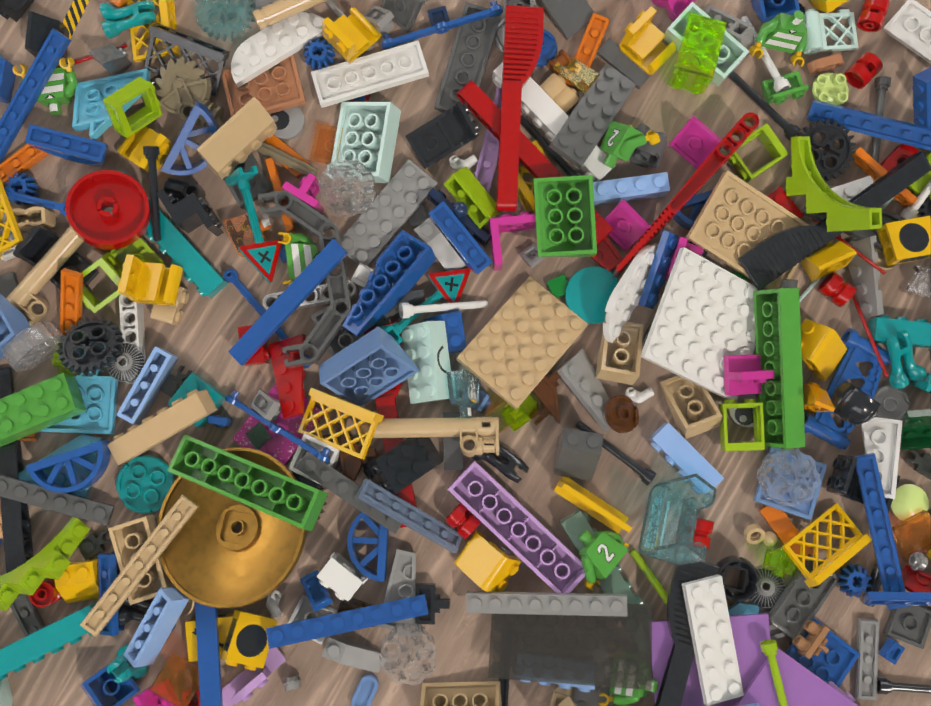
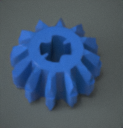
[303,37,335,70]
[4,173,39,205]
[836,563,872,598]

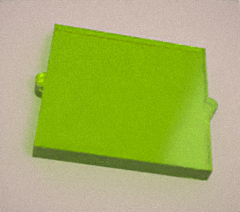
[500,394,538,432]

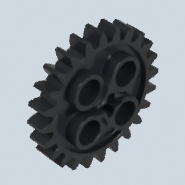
[791,119,856,181]
[57,316,124,376]

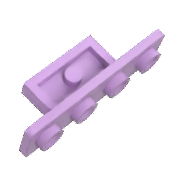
[222,647,286,706]

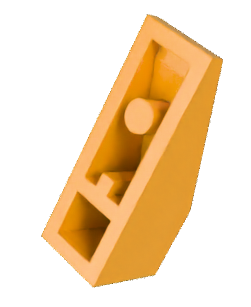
[803,382,835,413]

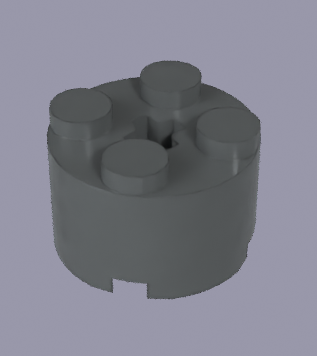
[629,124,668,168]

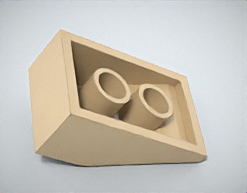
[595,320,644,385]
[660,375,722,439]

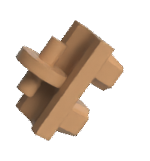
[792,620,830,659]

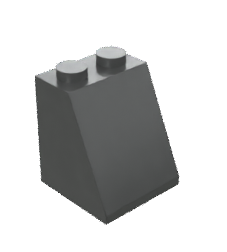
[553,428,604,481]

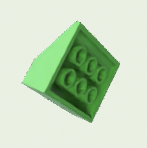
[533,175,597,257]

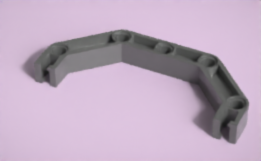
[258,190,353,368]

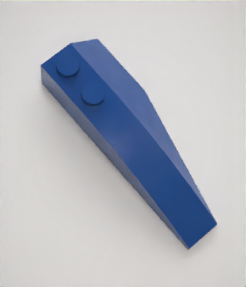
[342,230,436,337]

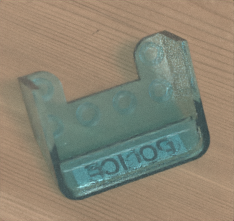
[638,473,717,565]

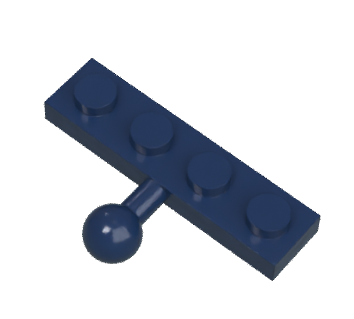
[427,188,491,247]

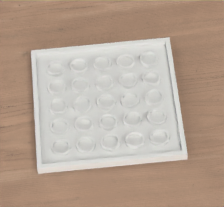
[640,247,760,402]

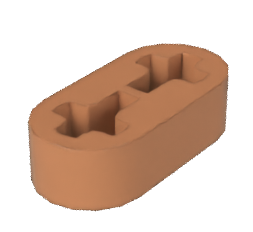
[806,54,844,75]

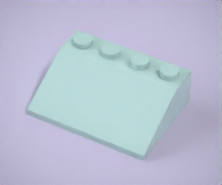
[329,102,401,183]

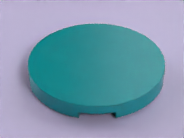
[565,267,619,324]
[116,455,176,514]

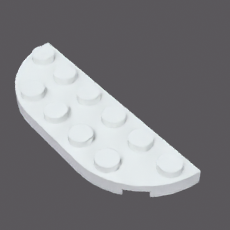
[231,12,324,88]
[603,243,658,343]

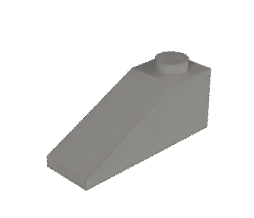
[703,5,755,49]
[414,218,466,271]
[321,634,386,673]

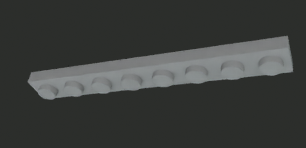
[466,591,627,616]

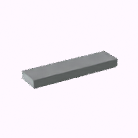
[854,618,880,701]

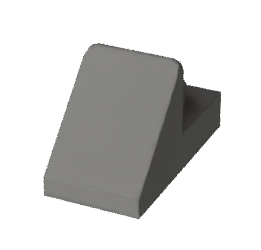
[364,5,394,37]
[250,389,282,421]

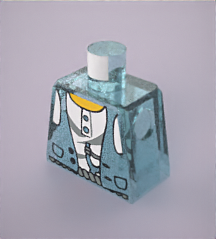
[447,370,479,417]

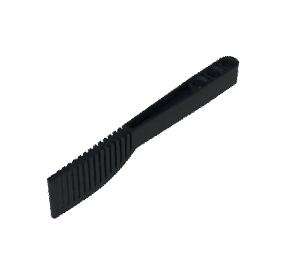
[738,151,931,291]
[0,367,34,573]
[654,554,719,706]

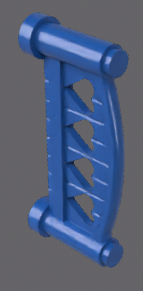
[804,328,890,450]

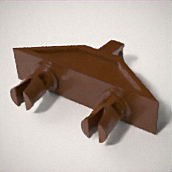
[528,372,561,426]
[322,421,377,482]

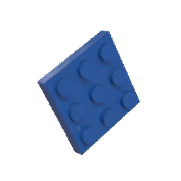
[786,618,860,687]

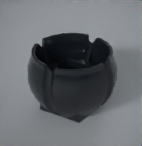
[831,381,881,427]
[716,555,759,602]

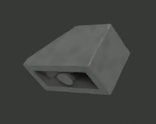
[88,44,132,76]

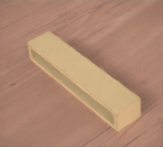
[107,389,217,465]

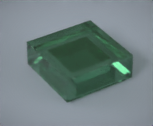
[246,422,273,450]

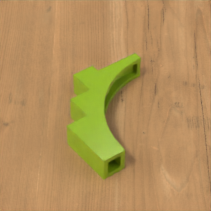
[786,136,882,232]
[0,517,90,611]

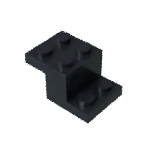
[156,189,224,237]

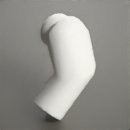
[449,155,478,170]
[625,387,654,403]
[266,590,283,619]

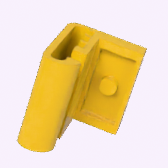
[619,6,676,75]
[322,7,381,63]
[117,126,173,173]
[118,254,183,306]
[801,318,848,381]
[454,531,522,592]

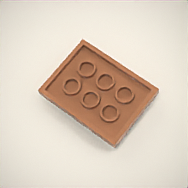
[222,54,307,117]

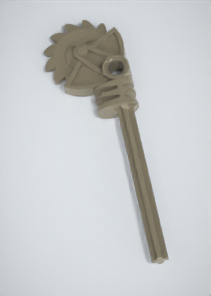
[155,57,318,176]

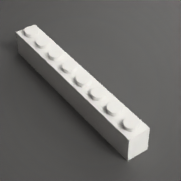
[492,62,615,182]

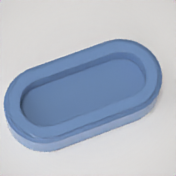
[351,673,379,706]

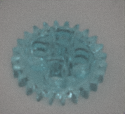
[194,0,256,42]

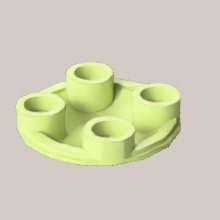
[812,72,849,106]
[891,484,929,523]

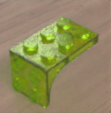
[667,13,727,94]

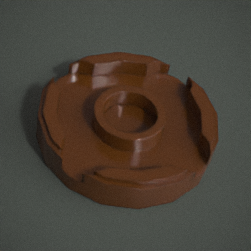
[604,395,639,433]

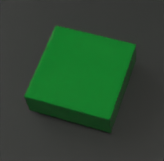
[546,274,568,298]

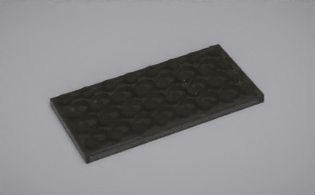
[488,603,652,690]

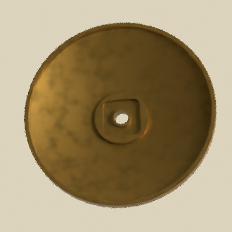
[157,447,307,608]

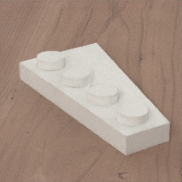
[861,417,903,499]

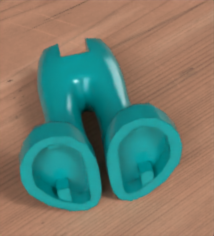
[100,0,156,39]
[886,330,927,389]
[107,644,150,683]

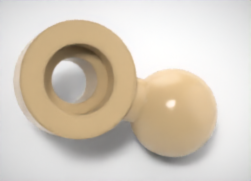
[743,524,778,547]

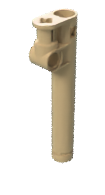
[252,0,328,30]
[6,225,84,327]
[361,417,499,457]

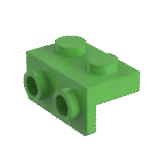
[761,71,809,105]

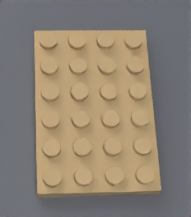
[686,170,809,290]
[456,276,588,410]

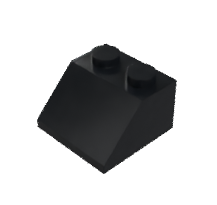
[25,11,69,64]

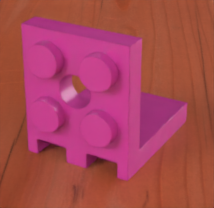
[489,212,536,271]

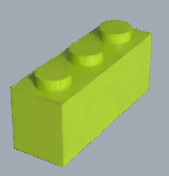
[443,166,502,229]

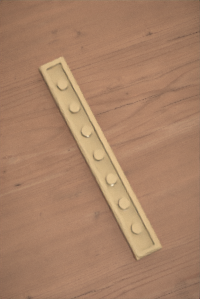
[80,494,199,637]

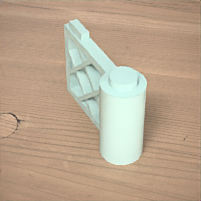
[804,9,859,55]

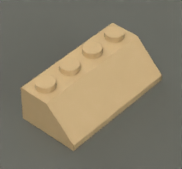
[196,97,277,179]
[108,514,175,605]
[420,681,502,706]

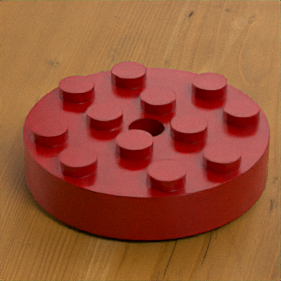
[65,170,151,249]

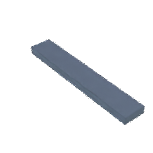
[356,479,462,553]

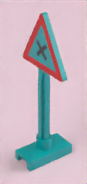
[225,166,282,283]
[379,268,471,344]

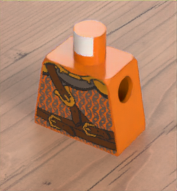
[223,214,273,257]

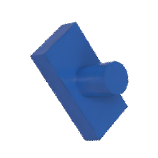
[300,570,333,612]

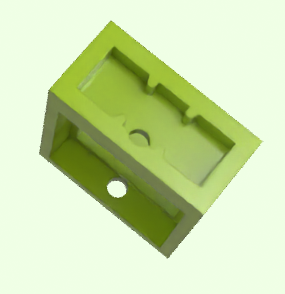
[103,76,163,138]
[725,123,789,183]
[80,252,123,313]
[718,399,765,451]

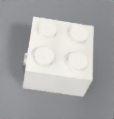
[317,552,368,601]

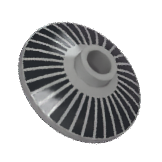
[106,343,146,382]
[749,568,786,608]

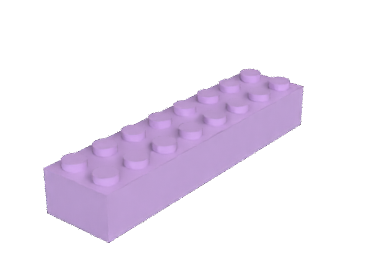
[448,460,585,593]

